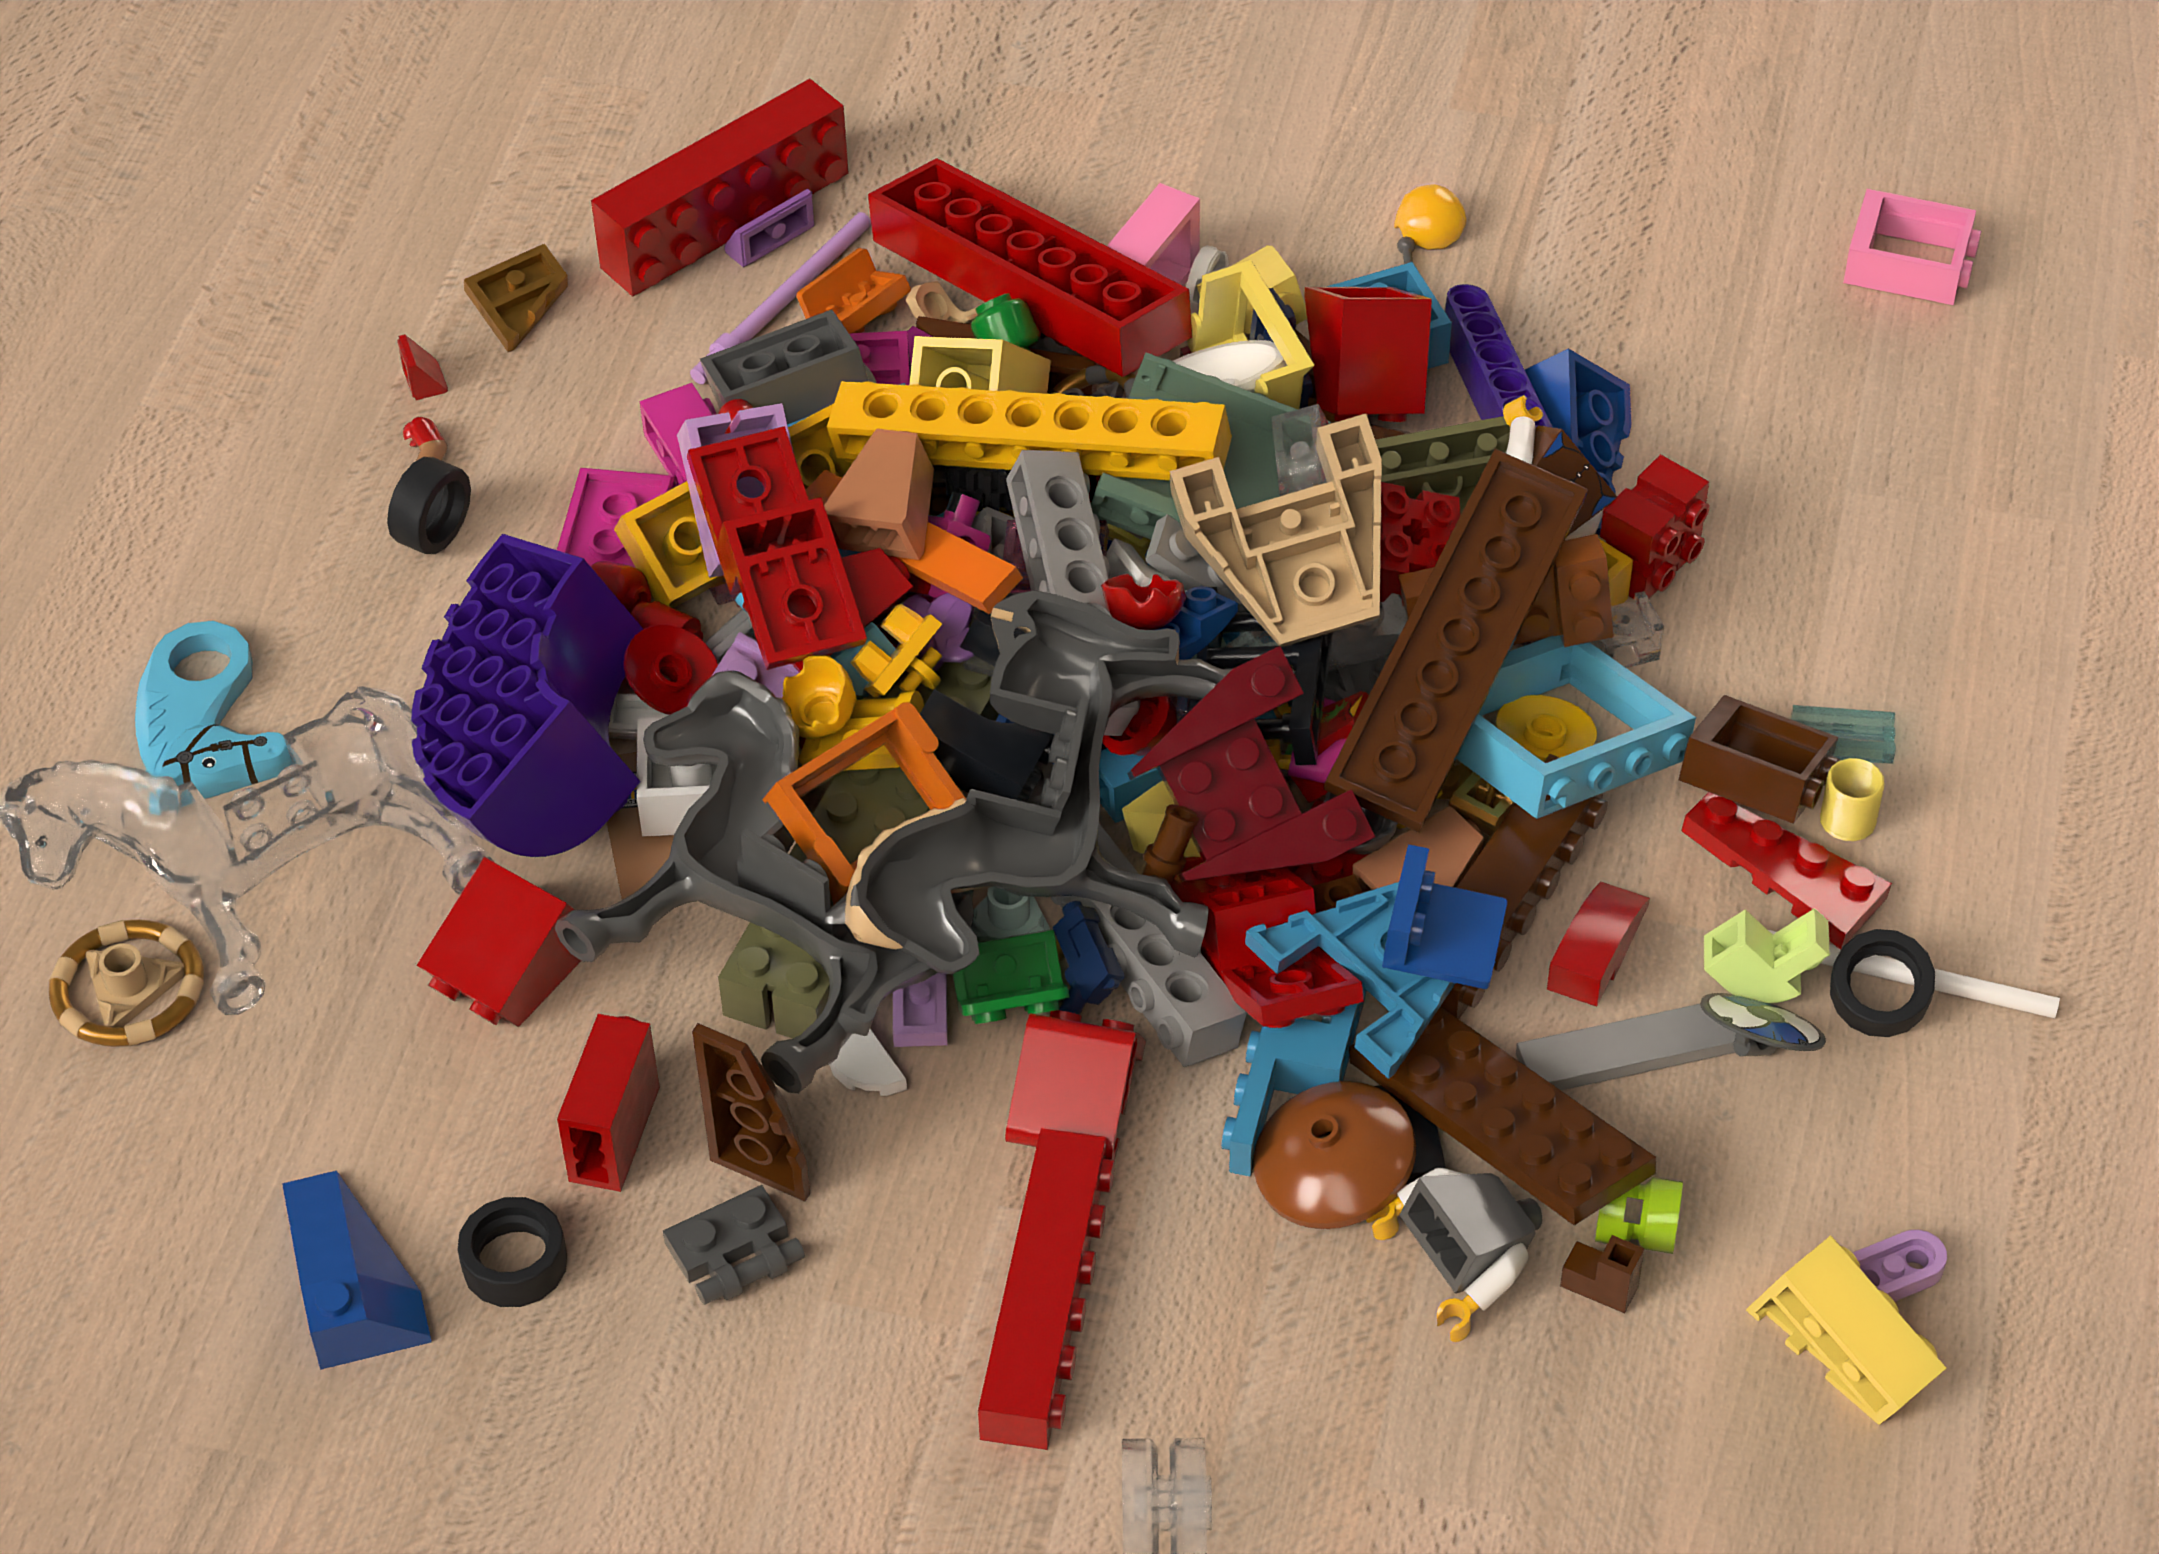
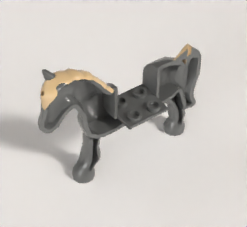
[824,590,1232,974]

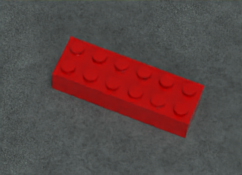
[591,78,849,297]

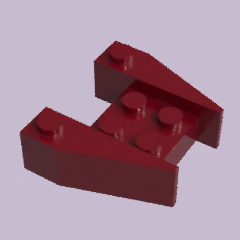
[1127,646,1375,882]

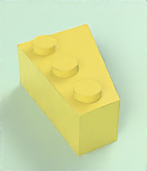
[1746,1235,1947,1425]

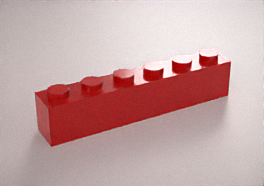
[978,1128,1115,1450]

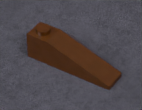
[692,1023,810,1202]

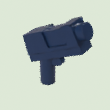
[1052,901,1125,1015]

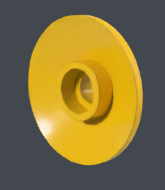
[1495,695,1597,762]

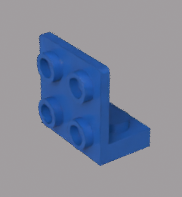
[1382,844,1507,989]

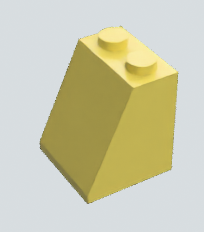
[910,336,1051,394]

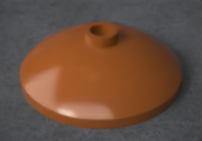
[1253,1081,1416,1229]

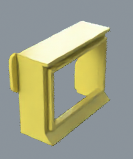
[1187,260,1314,410]

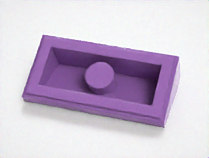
[724,189,815,267]

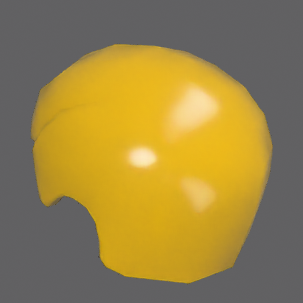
[1394,184,1466,250]
[781,655,857,739]

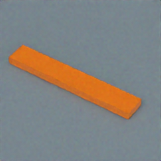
[806,470,1023,614]

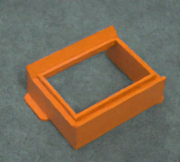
[762,702,966,905]

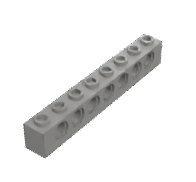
[1016,761,1247,1067]

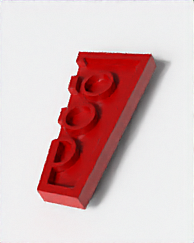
[1681,792,1892,950]

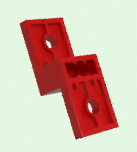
[687,426,867,670]
[1171,856,1364,1028]

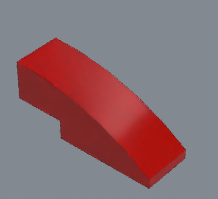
[1547,881,1650,1007]

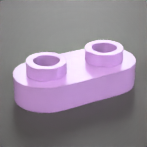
[1853,1230,1947,1302]

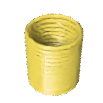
[1820,758,1885,841]

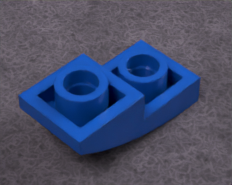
[1154,586,1238,660]

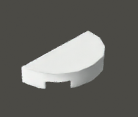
[1186,245,1229,314]
[829,1029,907,1096]

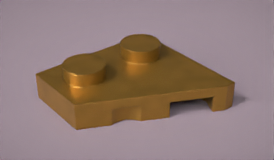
[464,243,568,352]

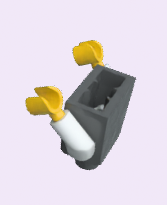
[1366,1168,1542,1342]

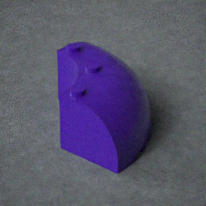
[411,534,643,857]

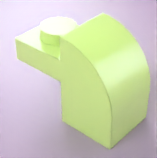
[1704,908,1830,1003]

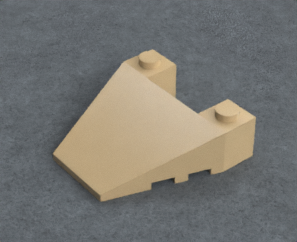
[1170,414,1382,647]

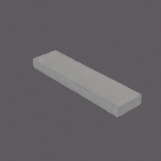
[1516,1004,1736,1090]

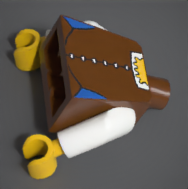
[1503,395,1617,540]

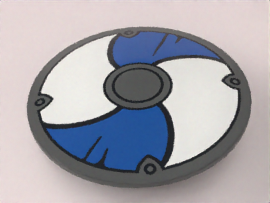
[1700,993,1826,1056]

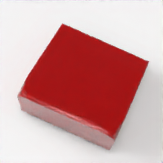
[397,334,448,400]

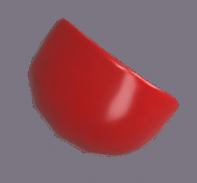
[1101,573,1186,631]

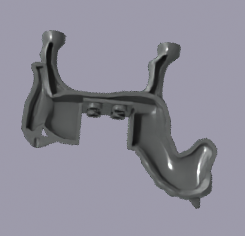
[555,670,974,1094]

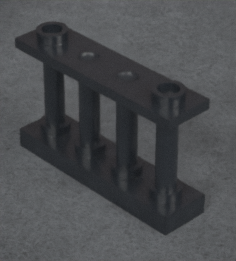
[1179,587,1333,765]

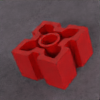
[1600,454,1710,605]
[1380,482,1460,606]

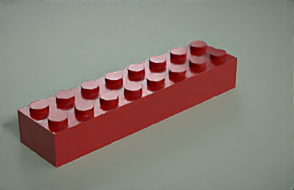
[868,158,1192,377]

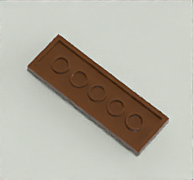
[1349,1007,1656,1225]

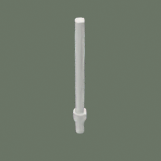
[1767,929,2060,1019]

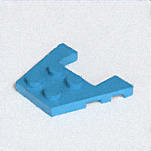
[1245,882,1456,1079]

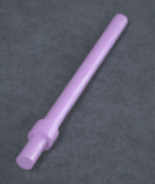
[690,212,871,385]

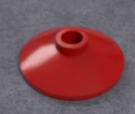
[624,625,718,715]

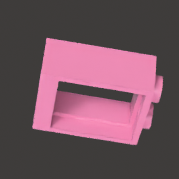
[1107,183,1200,286]
[1843,189,1981,305]

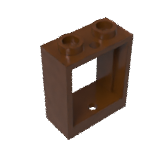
[1678,695,1840,824]

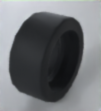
[387,457,471,554]
[1830,929,1935,1037]
[457,1197,567,1307]

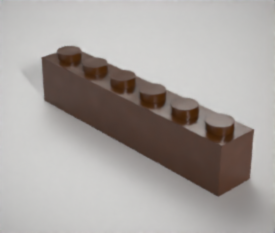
[1440,754,1608,1019]

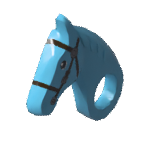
[135,621,294,812]

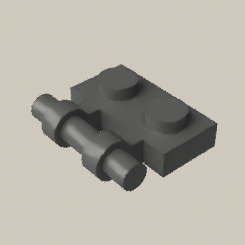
[663,1185,805,1305]

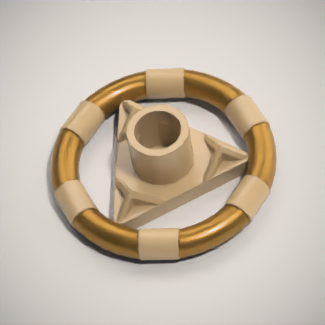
[49,920,204,1047]

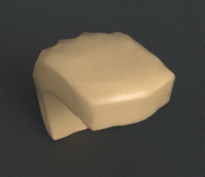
[906,281,977,324]

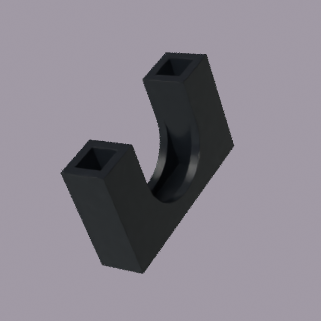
[920,593,1054,802]

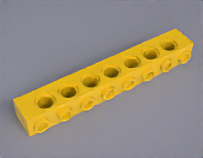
[827,381,1232,480]

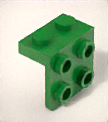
[952,929,1070,1024]

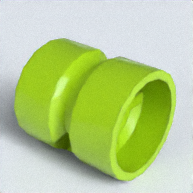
[1595,1177,1683,1254]

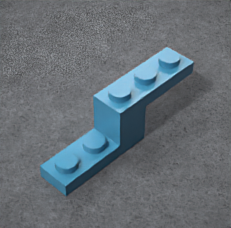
[1221,986,1367,1177]

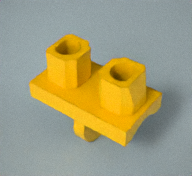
[850,604,942,698]

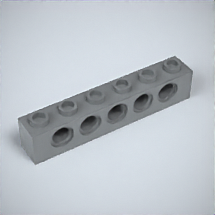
[1006,450,1141,736]

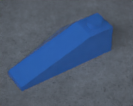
[1525,348,1632,536]
[282,1170,432,1370]

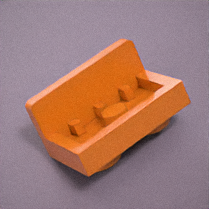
[796,248,911,334]

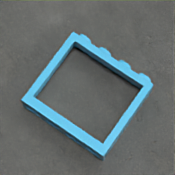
[1456,636,1696,819]

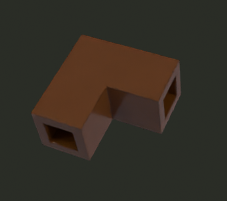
[1560,1235,1645,1314]

